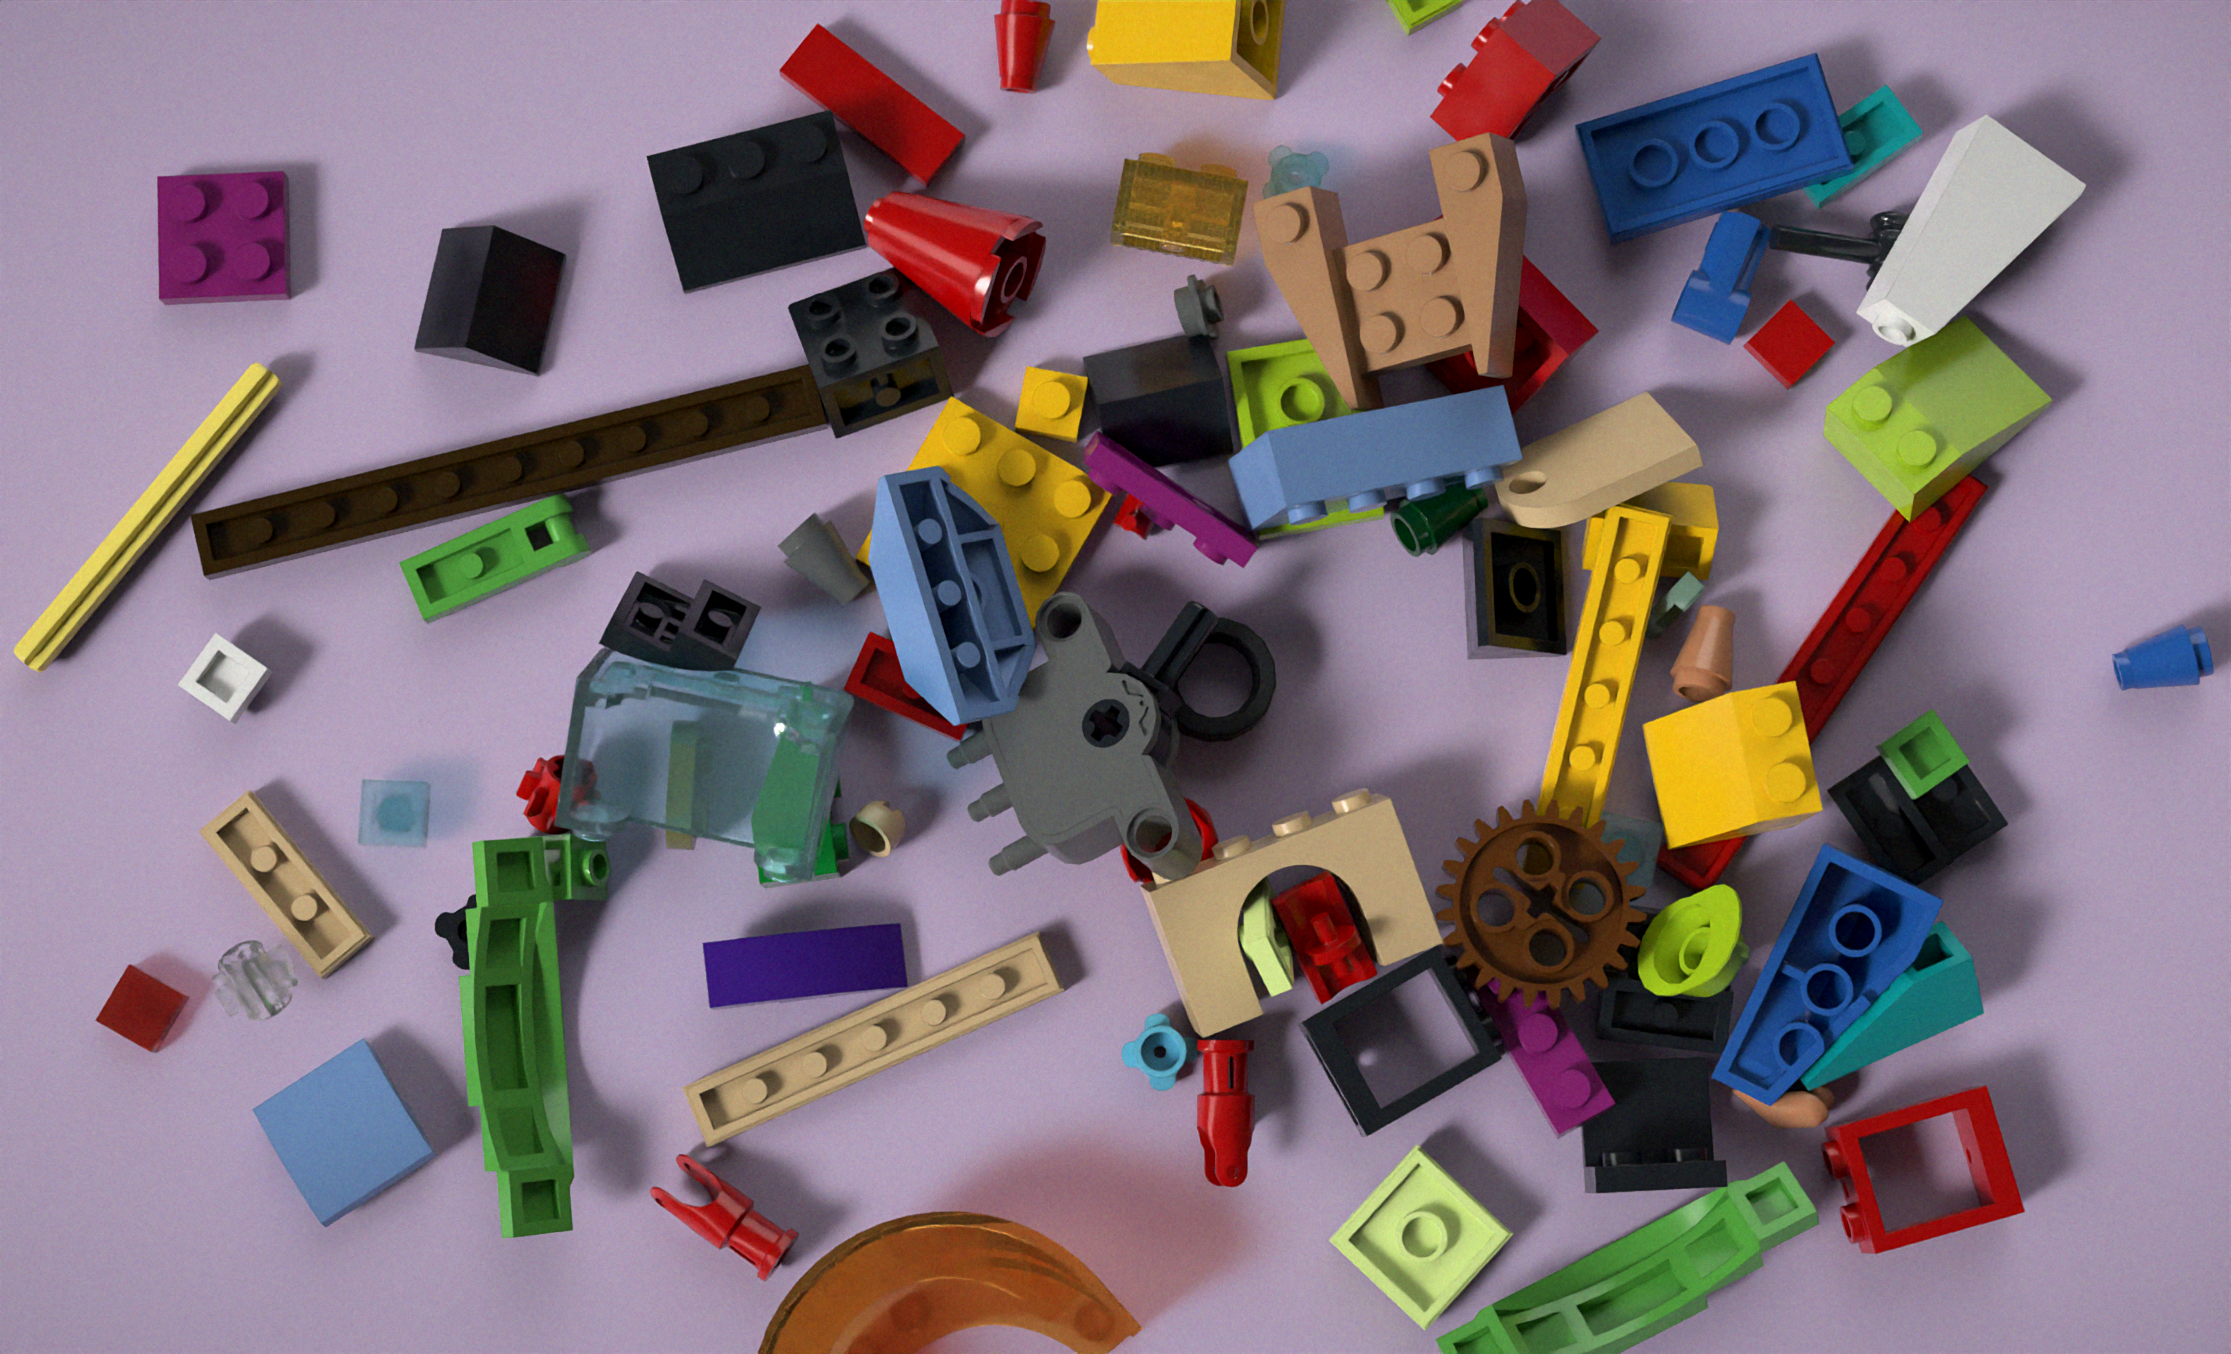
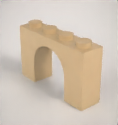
[1140,788,1443,1038]

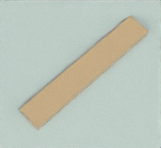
[682,931,1064,1147]

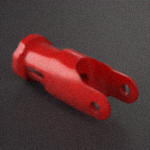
[1197,1040,1255,1188]
[650,1154,799,1282]

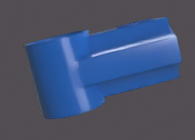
[1671,210,1771,345]

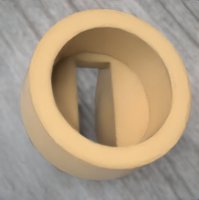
[849,800,906,857]

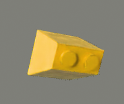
[1087,0,1286,100]
[1642,681,1823,850]

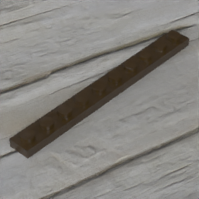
[190,364,828,580]

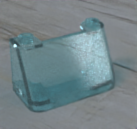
[554,647,854,883]

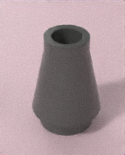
[778,512,870,608]

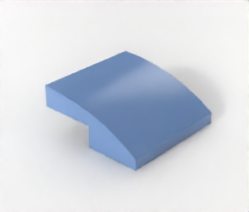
[252,1038,437,1227]

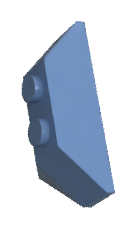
[868,466,1037,726]

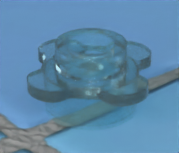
[1262,145,1329,199]

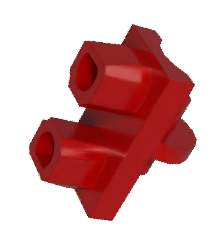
[1270,870,1378,1005]

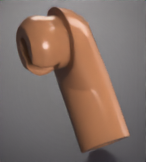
[1732,1085,1834,1129]

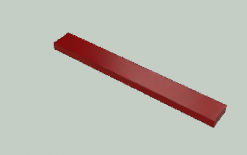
[1650,473,1989,894]

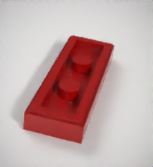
[779,23,965,188]

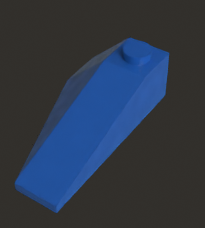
[1711,842,1944,1106]

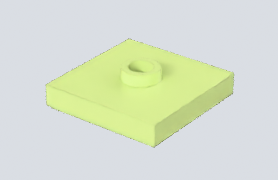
[1328,1145,1513,1331]

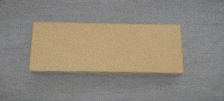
[199,790,375,979]

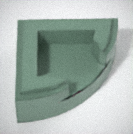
[1645,571,1705,641]

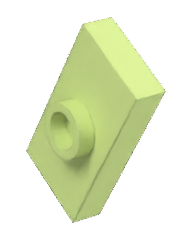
[1237,876,1294,997]

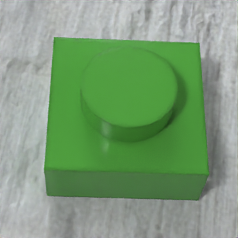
[1875,709,1970,799]

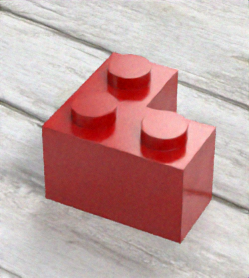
[1430,0,1602,141]

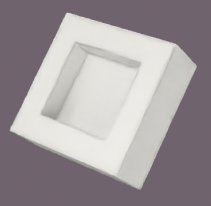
[178,632,273,724]

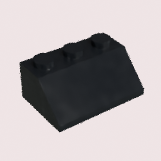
[646,110,866,294]

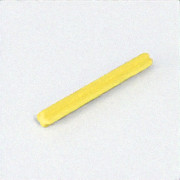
[14,363,282,673]

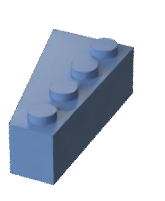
[1228,385,1523,534]

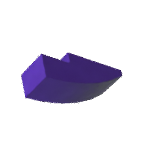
[702,923,908,1010]

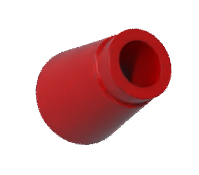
[994,0,1056,94]

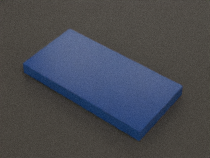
[1575,52,1854,246]

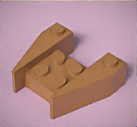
[1252,132,1527,412]

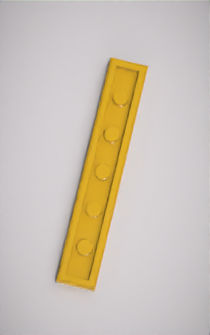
[1521,503,1673,890]

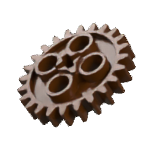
[1435,799,1647,1011]

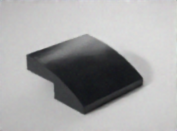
[599,571,761,672]
[1827,754,2008,886]
[1595,905,1734,1054]

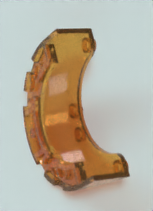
[758,1211,1143,1354]

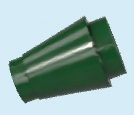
[1390,481,1488,557]

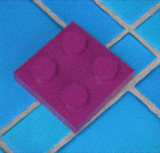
[157,171,291,305]

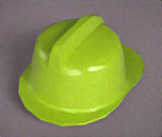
[1638,884,1750,997]

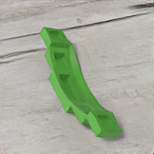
[459,837,574,1238]
[1435,1161,1819,1354]

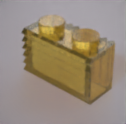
[1110,152,1249,266]

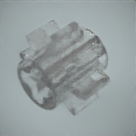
[212,940,298,1021]

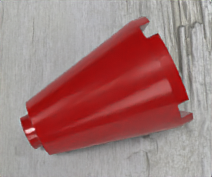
[864,191,1046,338]

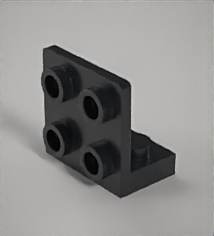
[788,267,954,439]
[1581,1057,1728,1194]

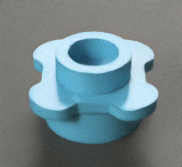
[1121,1013,1199,1091]

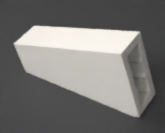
[1856,115,2086,347]

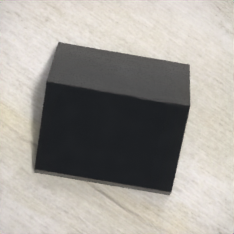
[414,225,567,377]
[1083,334,1234,470]
[1462,518,1567,659]

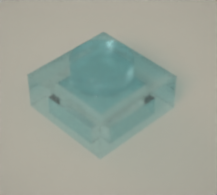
[358,779,431,848]
[1599,810,1664,889]

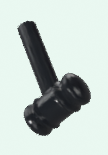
[1769,211,1910,292]

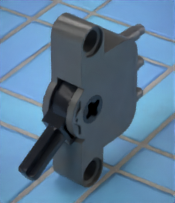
[947,592,1219,880]

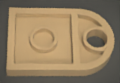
[1495,391,1703,528]

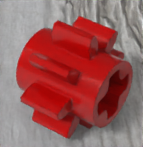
[516,755,602,835]

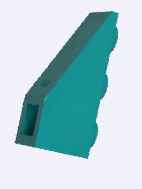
[1799,921,1984,1091]

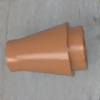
[1670,605,1736,703]

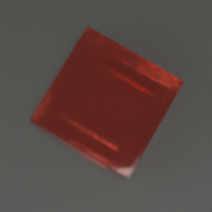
[95,964,189,1053]

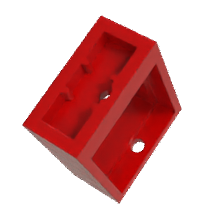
[1821,1085,2025,1254]

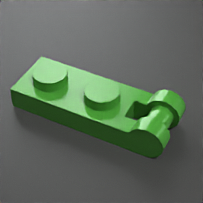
[399,494,591,624]

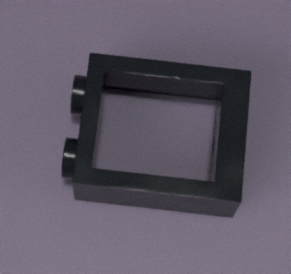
[1298,945,1503,1137]

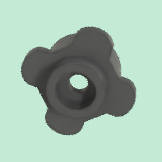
[1174,274,1224,340]

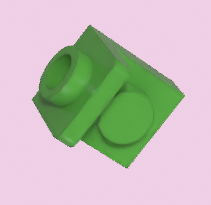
[510,834,610,902]

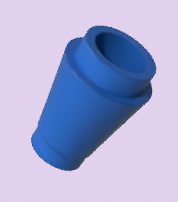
[2112,624,2214,691]

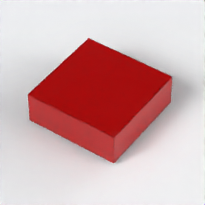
[1743,299,1836,390]

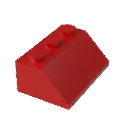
[1424,214,1599,418]

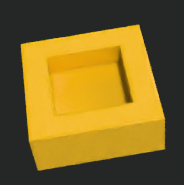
[1015,366,1088,443]

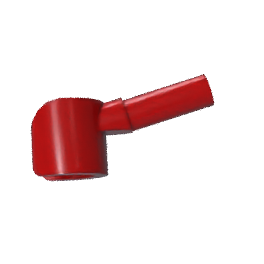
[1112,493,1155,541]

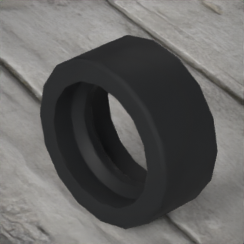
[1172,617,1276,742]

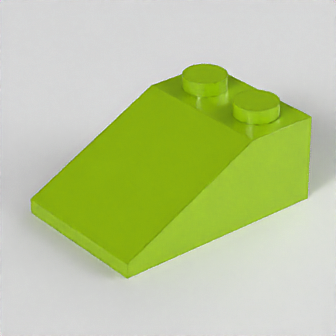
[1823,315,2053,522]

